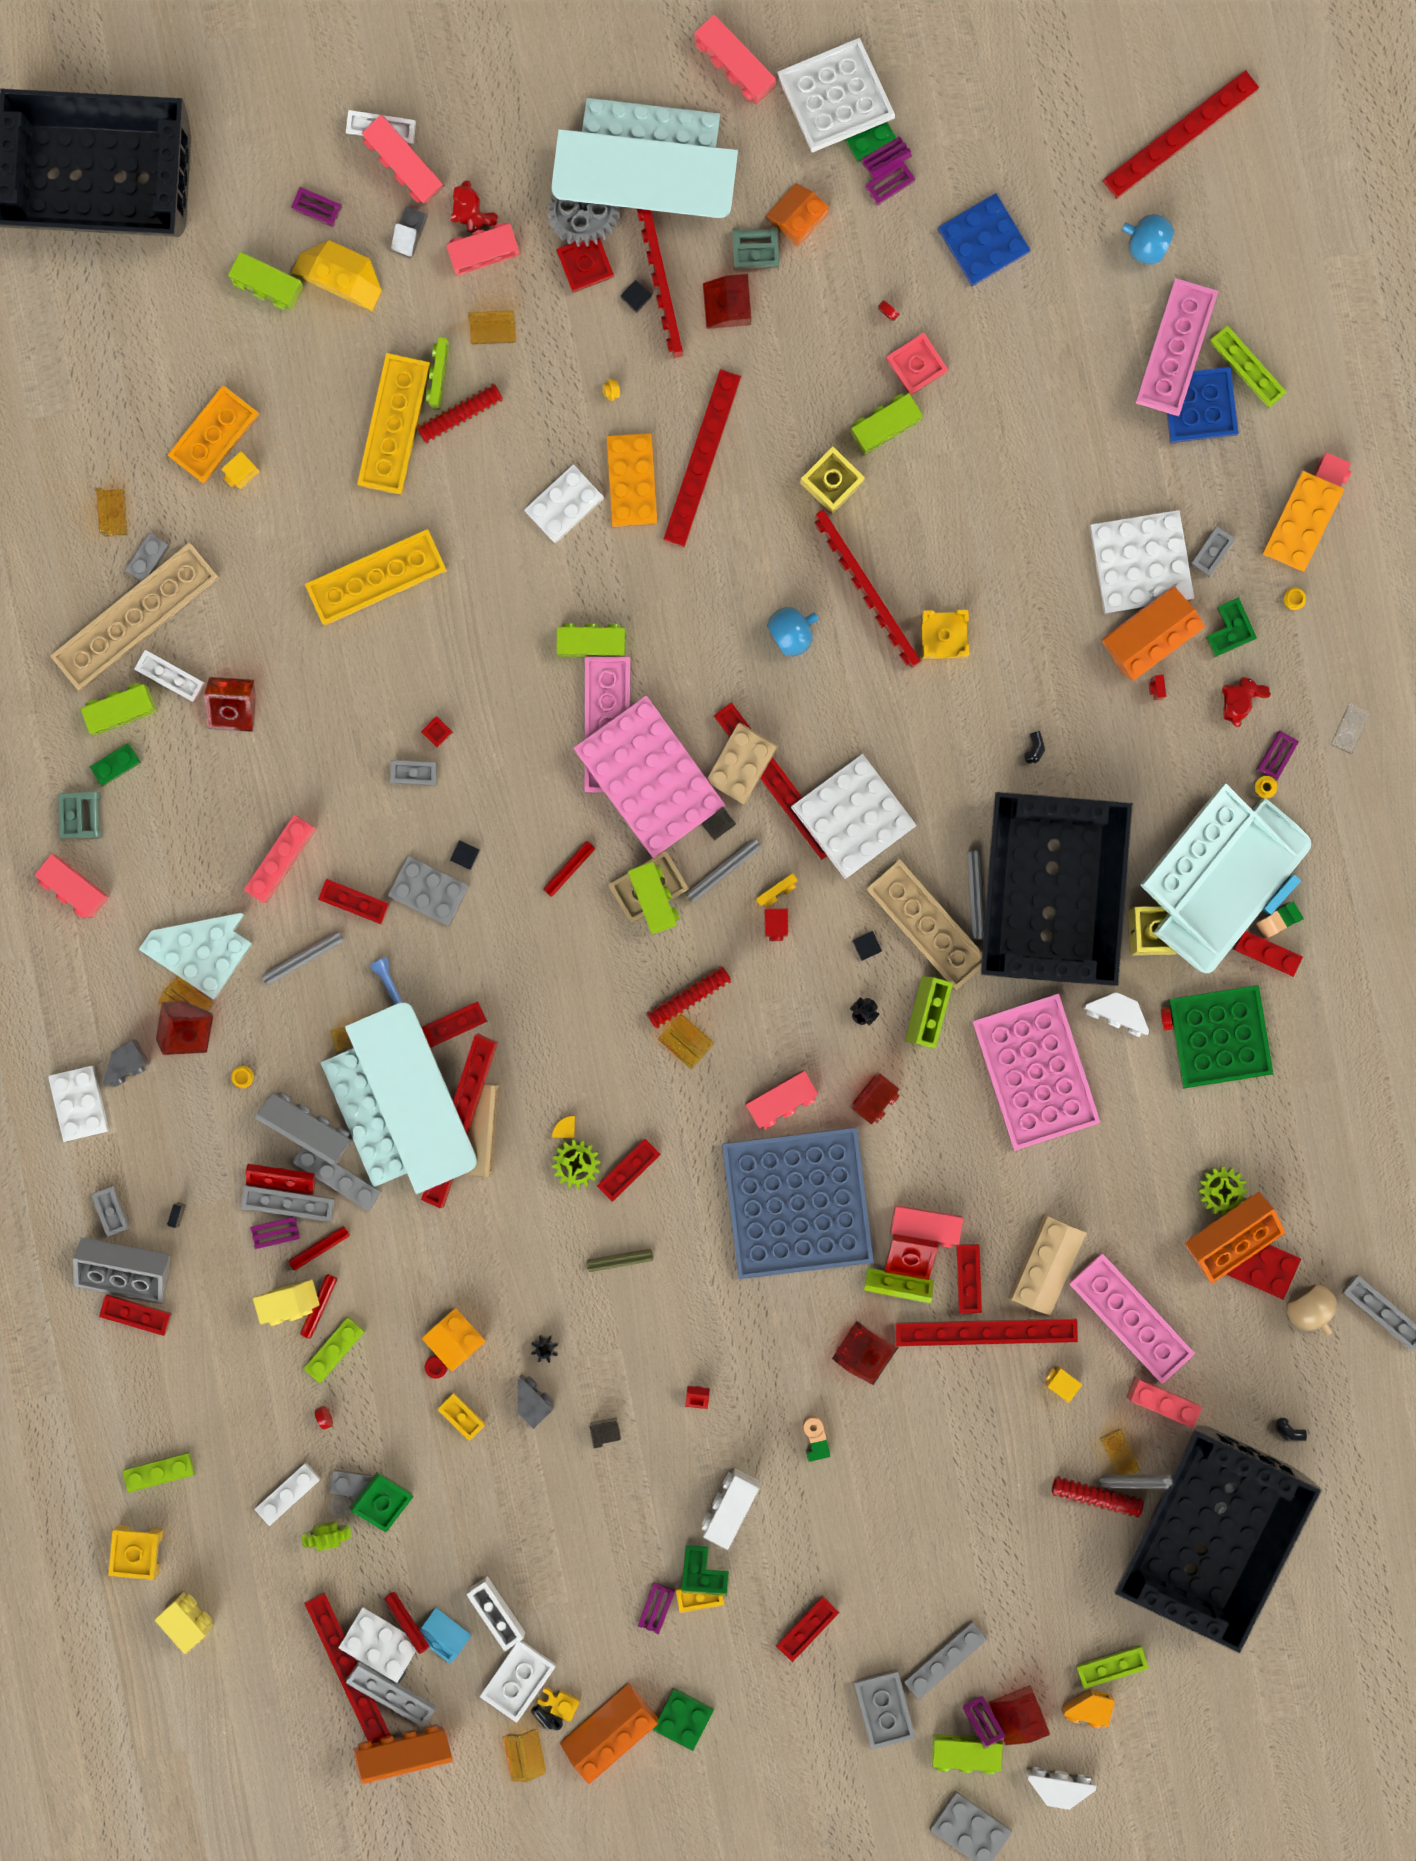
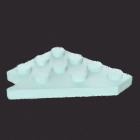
[139,913,253,1000]

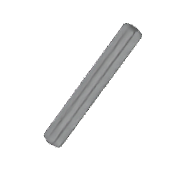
[686,839,761,902]
[968,850,984,940]
[262,931,344,985]
[1099,1475,1173,1489]

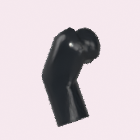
[1024,731,1045,764]
[1276,1418,1307,1441]
[531,1704,563,1731]

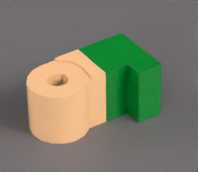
[1256,901,1304,939]
[803,1416,831,1462]

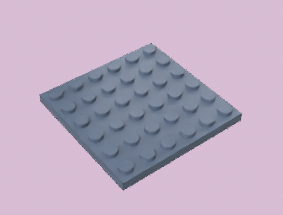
[722,1127,874,1279]

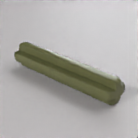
[587,1249,653,1272]

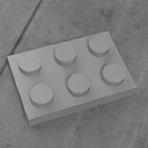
[388,856,469,926]
[854,1670,915,1750]
[930,1791,1012,1861]

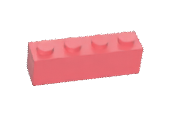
[695,15,776,105]
[361,115,445,204]
[244,815,317,903]

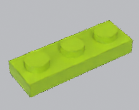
[426,337,449,410]
[864,1267,934,1303]
[303,1316,365,1384]
[122,1452,195,1493]
[1076,1645,1149,1689]

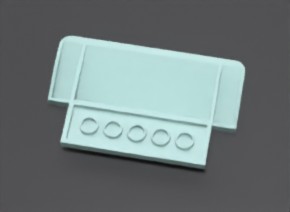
[551,98,738,218]
[1140,783,1311,973]
[321,1002,477,1194]

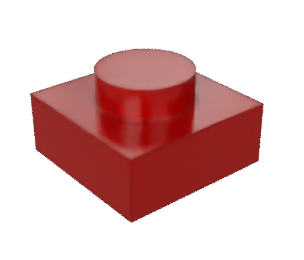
[1148,674,1167,700]
[421,716,453,748]
[685,1386,710,1409]

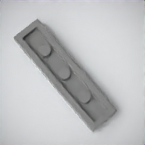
[293,1147,382,1211]
[241,1185,335,1222]
[1342,1275,1416,1351]
[903,1620,987,1699]
[346,1661,436,1727]

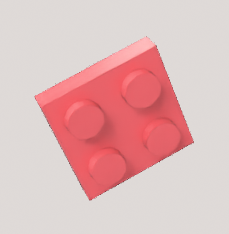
[886,333,948,395]

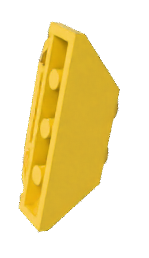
[291,240,382,312]

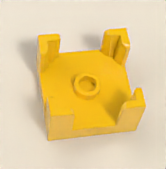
[921,610,970,659]
[108,1525,163,1580]

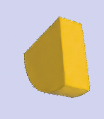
[552,1115,575,1138]

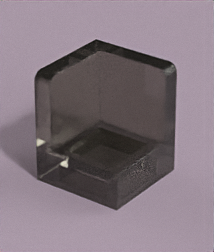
[702,806,736,841]
[589,1417,621,1448]

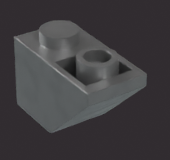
[103,1040,150,1087]
[518,1374,554,1429]

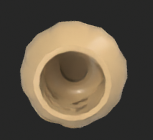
[1287,1284,1337,1336]

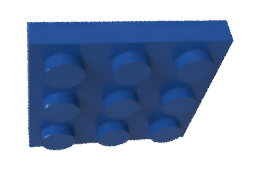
[938,193,1031,287]
[1166,367,1239,443]

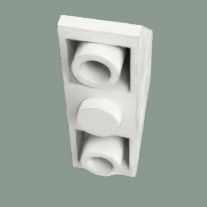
[1082,992,1149,1038]
[1025,1767,1096,1810]

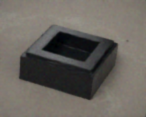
[620,280,652,313]
[450,840,480,870]
[852,931,882,961]
[167,1202,186,1228]

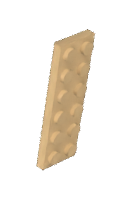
[866,859,982,991]

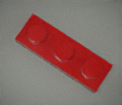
[318,879,390,925]
[1232,931,1303,977]
[421,1001,488,1048]
[597,1138,661,1202]
[246,1164,315,1195]
[956,1244,982,1314]
[99,1294,172,1336]
[776,1595,839,1663]

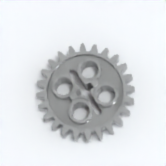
[547,195,621,247]

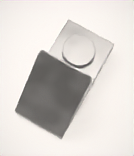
[391,206,427,258]

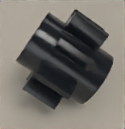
[850,997,880,1026]
[531,1335,558,1363]

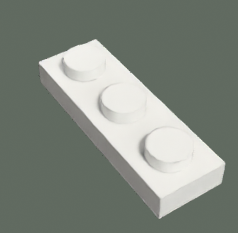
[346,110,416,144]
[134,650,206,703]
[254,1462,321,1526]

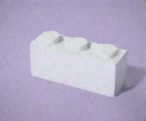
[466,1576,525,1652]

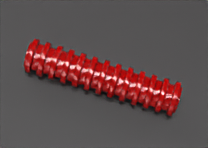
[417,383,503,443]
[647,965,731,1029]
[1052,1476,1144,1518]

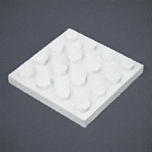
[777,38,895,153]
[1090,510,1194,614]
[791,754,917,879]

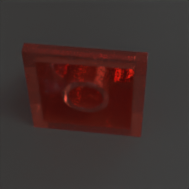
[703,274,752,329]
[204,677,256,732]
[156,1001,213,1055]
[849,1072,900,1125]
[832,1321,898,1385]
[989,1685,1051,1745]

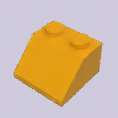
[421,1308,486,1372]

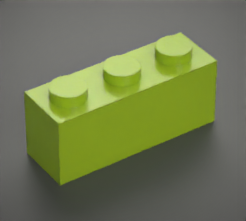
[228,252,304,310]
[850,393,923,455]
[557,623,626,657]
[80,683,158,736]
[628,862,680,935]
[905,976,953,1049]
[931,1734,1003,1774]

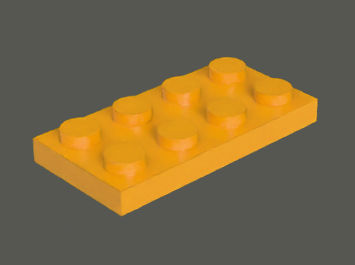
[167,385,260,484]
[607,433,657,527]
[1262,470,1345,572]

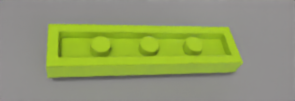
[1209,325,1287,409]

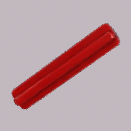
[543,841,595,897]
[288,1226,350,1271]
[300,1274,337,1339]
[385,1592,430,1654]

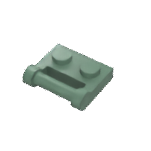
[732,226,779,269]
[58,792,102,839]

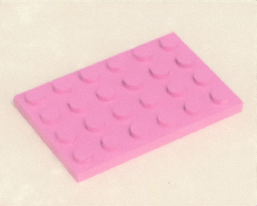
[573,695,726,858]
[972,994,1101,1151]

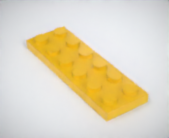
[357,353,431,495]
[305,529,447,626]

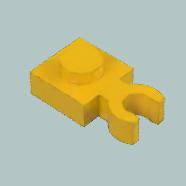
[537,1687,581,1723]

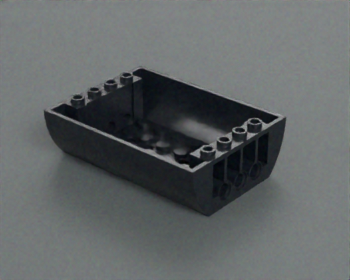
[0,89,191,237]
[981,792,1133,986]
[1114,1425,1322,1654]

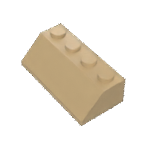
[465,1083,499,1177]
[1009,1214,1086,1316]

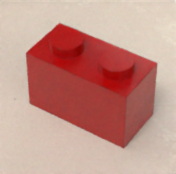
[764,909,788,941]

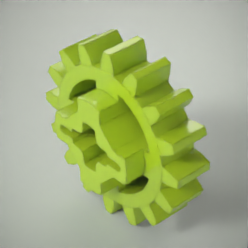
[552,1139,601,1189]
[1197,1166,1249,1216]
[301,1521,352,1551]

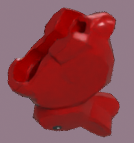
[451,180,498,233]
[1222,677,1271,727]

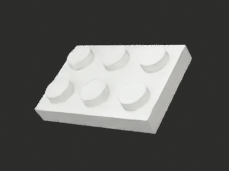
[524,464,604,544]
[48,1065,109,1142]
[339,1607,416,1683]
[480,1640,556,1723]

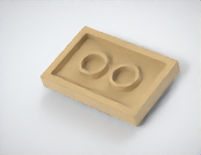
[707,723,778,805]
[608,851,689,924]

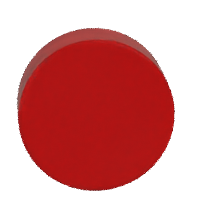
[877,300,900,321]
[1160,1007,1173,1031]
[424,1355,447,1379]
[315,1406,333,1430]

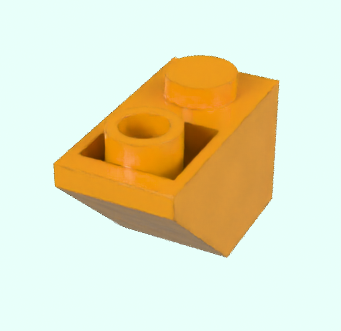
[1061,1689,1115,1728]

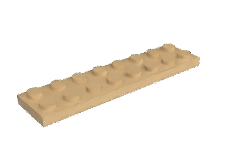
[50,542,219,692]

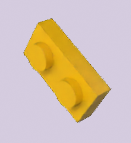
[755,873,798,908]
[437,1392,486,1441]
[676,1587,724,1613]

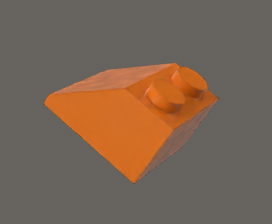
[765,183,830,247]

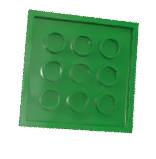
[1168,985,1273,1089]

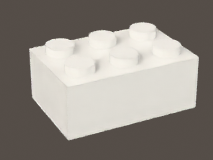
[702,1468,759,1550]

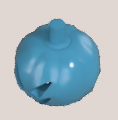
[1122,214,1174,264]
[767,607,819,657]

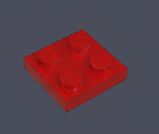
[556,237,614,293]
[884,1234,938,1280]

